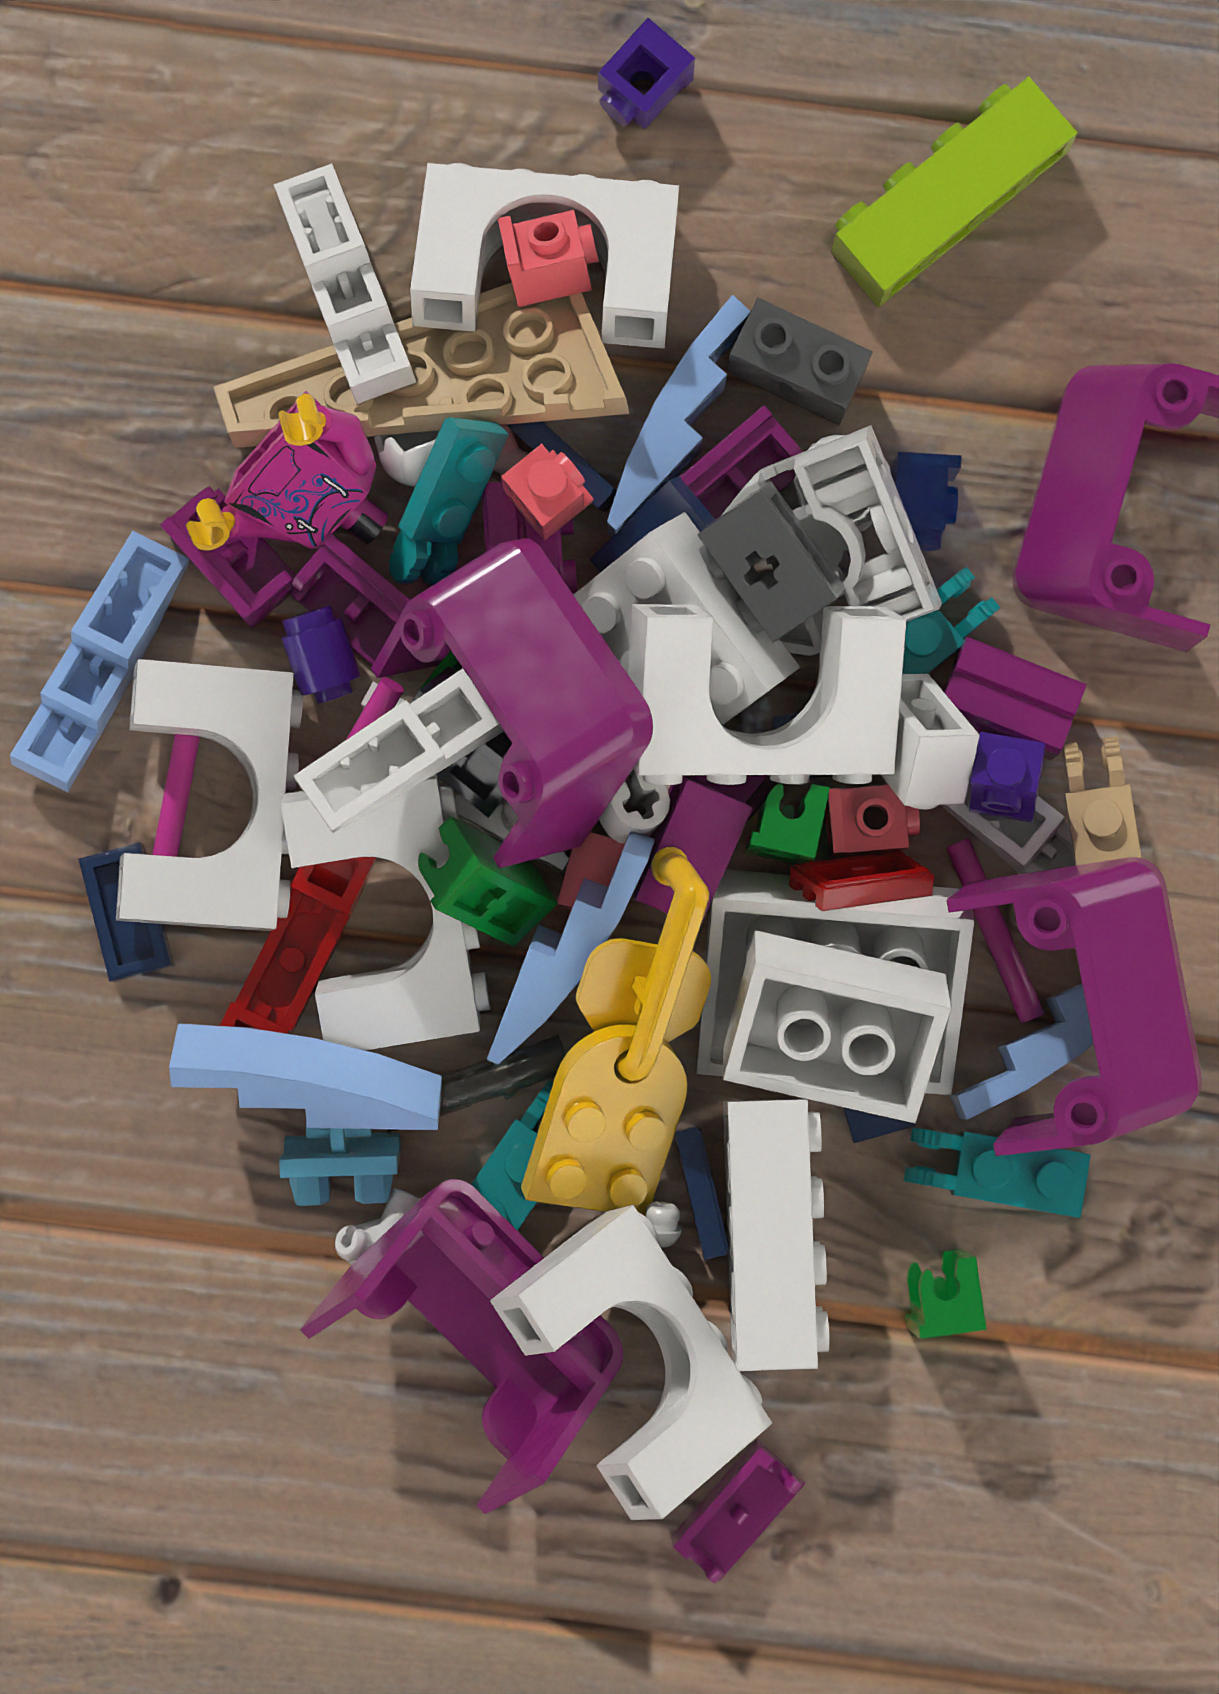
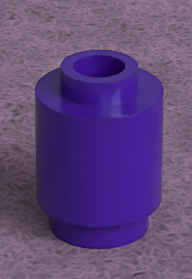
[281,605,361,704]

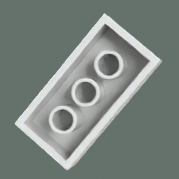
[723,1099,829,1371]

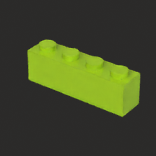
[831,76,1078,308]

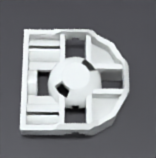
[722,425,942,656]

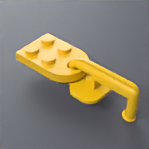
[521,847,711,1217]

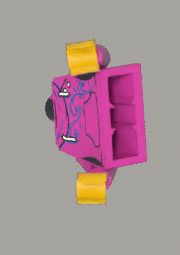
[186,391,388,550]

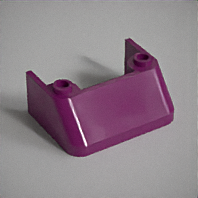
[1012,363,1219,652]
[371,539,653,868]
[946,857,1202,1156]
[300,1179,623,1514]

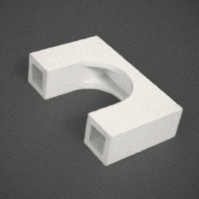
[410,163,679,349]
[628,604,906,785]
[116,659,303,931]
[280,775,491,1051]
[490,1205,772,1520]

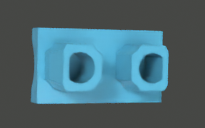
[279,1124,401,1206]

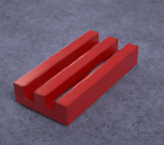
[789,850,935,911]

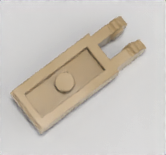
[1063,736,1142,865]

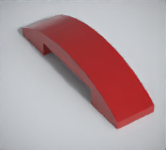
[219,856,377,1035]

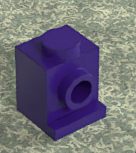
[598,18,695,130]
[969,732,1045,823]

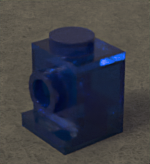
[891,452,962,551]

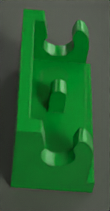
[744,784,830,864]
[418,816,558,947]
[905,1249,987,1339]

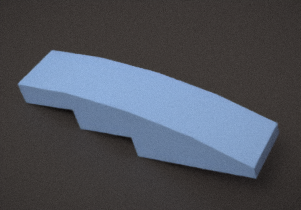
[607,295,751,538]
[10,531,189,793]
[487,832,655,1064]
[949,984,1094,1120]
[169,1023,442,1130]

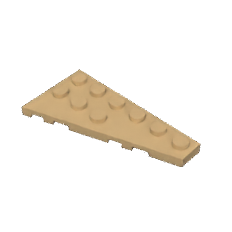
[213,283,630,448]

